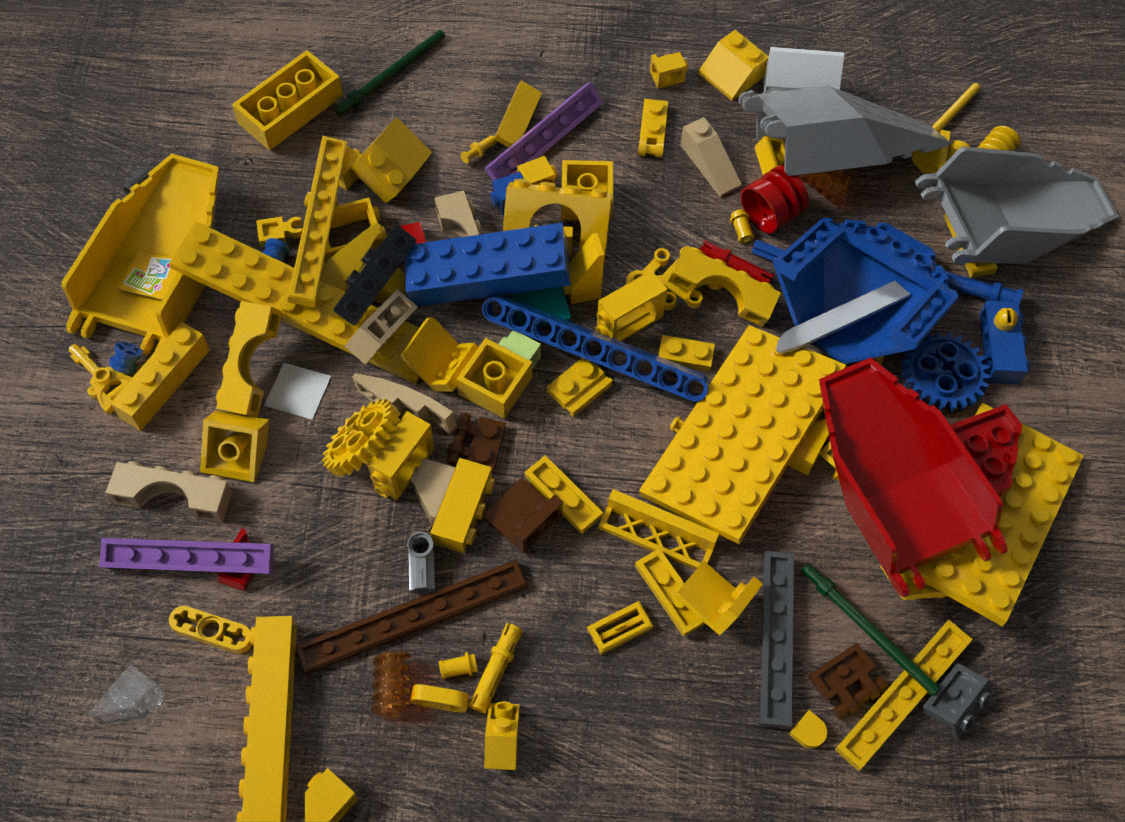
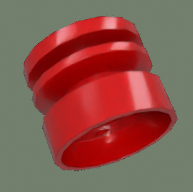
[740,165,809,234]

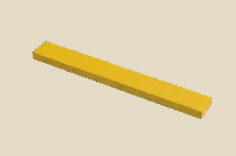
[287,136,348,308]

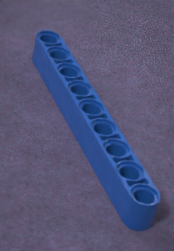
[482,295,710,401]

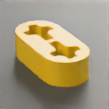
[410,684,470,713]

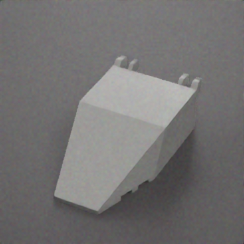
[738,86,949,176]
[915,147,1119,265]

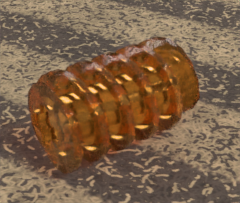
[798,170,851,205]
[370,651,411,719]

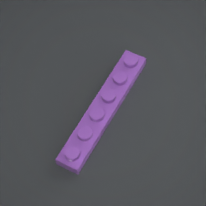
[484,82,604,181]
[99,538,274,574]

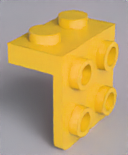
[401,317,478,392]

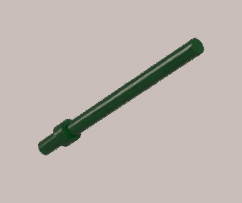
[334,30,445,116]
[801,563,941,697]

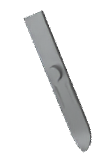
[776,281,911,354]

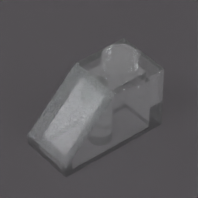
[88,664,165,725]

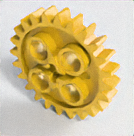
[322,398,400,477]

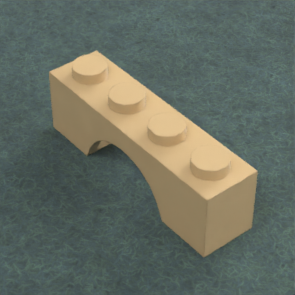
[434,190,482,237]
[105,461,233,523]

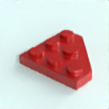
[950,404,1023,496]

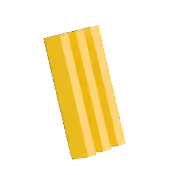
[587,601,653,655]

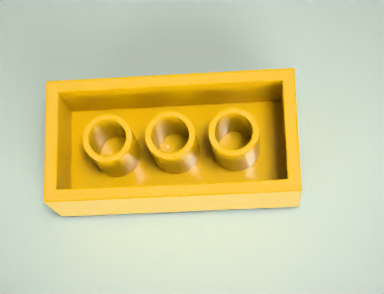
[232,50,343,151]

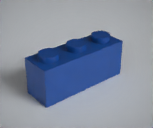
[979,301,1030,384]

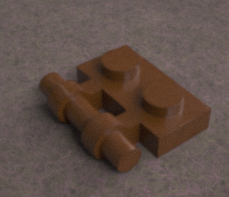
[447,413,506,476]
[808,643,888,719]

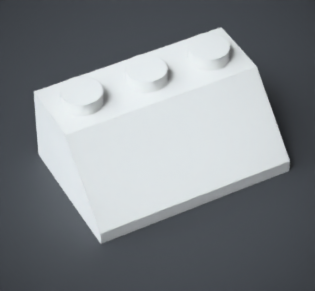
[763,47,844,93]

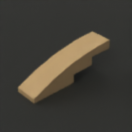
[352,373,457,434]

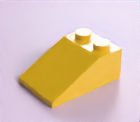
[349,117,432,203]

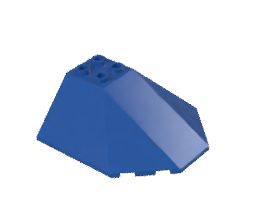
[773,218,958,364]

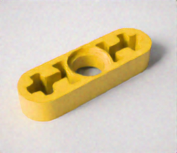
[169,606,252,654]

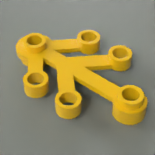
[626,246,723,310]

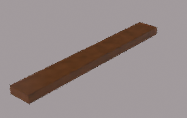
[295,559,528,675]

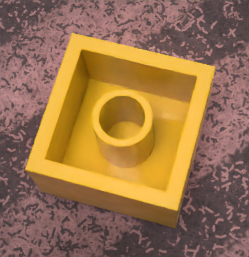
[561,160,613,221]
[456,338,533,419]

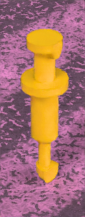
[460,135,496,164]

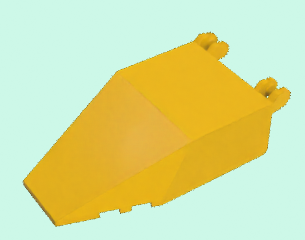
[61,154,219,356]

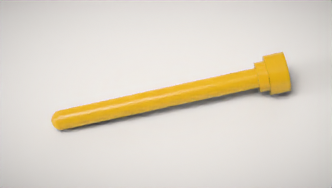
[912,83,981,157]

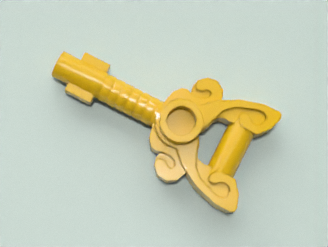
[69,344,132,415]

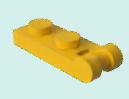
[638,99,668,158]

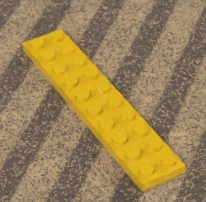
[169,221,420,384]

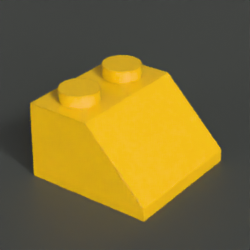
[698,30,769,101]
[200,410,269,482]

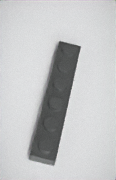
[759,551,794,729]

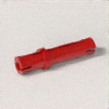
[699,240,775,284]

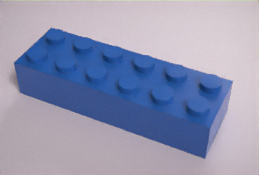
[405,223,571,307]

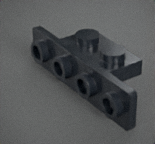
[333,225,417,326]

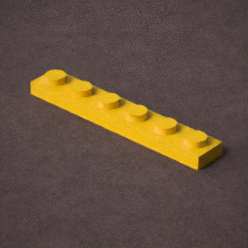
[835,620,973,771]

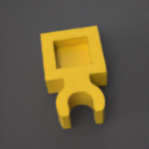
[256,216,302,247]

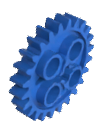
[900,331,991,414]

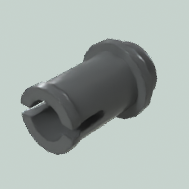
[122,166,149,195]

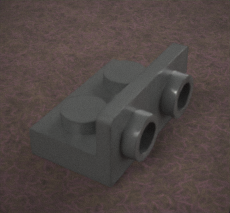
[923,663,993,739]

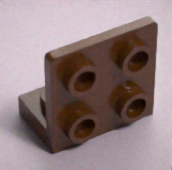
[483,478,563,553]

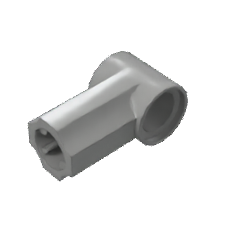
[407,532,435,594]

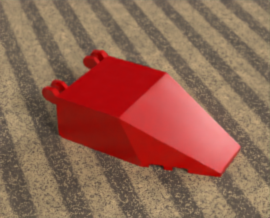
[819,357,1008,597]

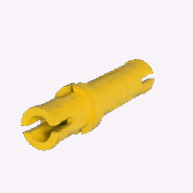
[468,623,523,714]

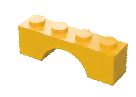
[668,246,781,327]
[216,301,282,417]

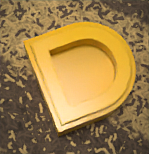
[789,710,827,749]

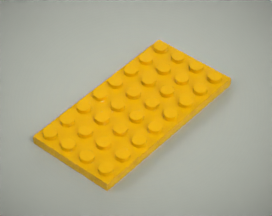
[639,325,846,544]
[906,403,1084,627]

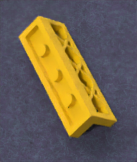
[598,489,719,570]

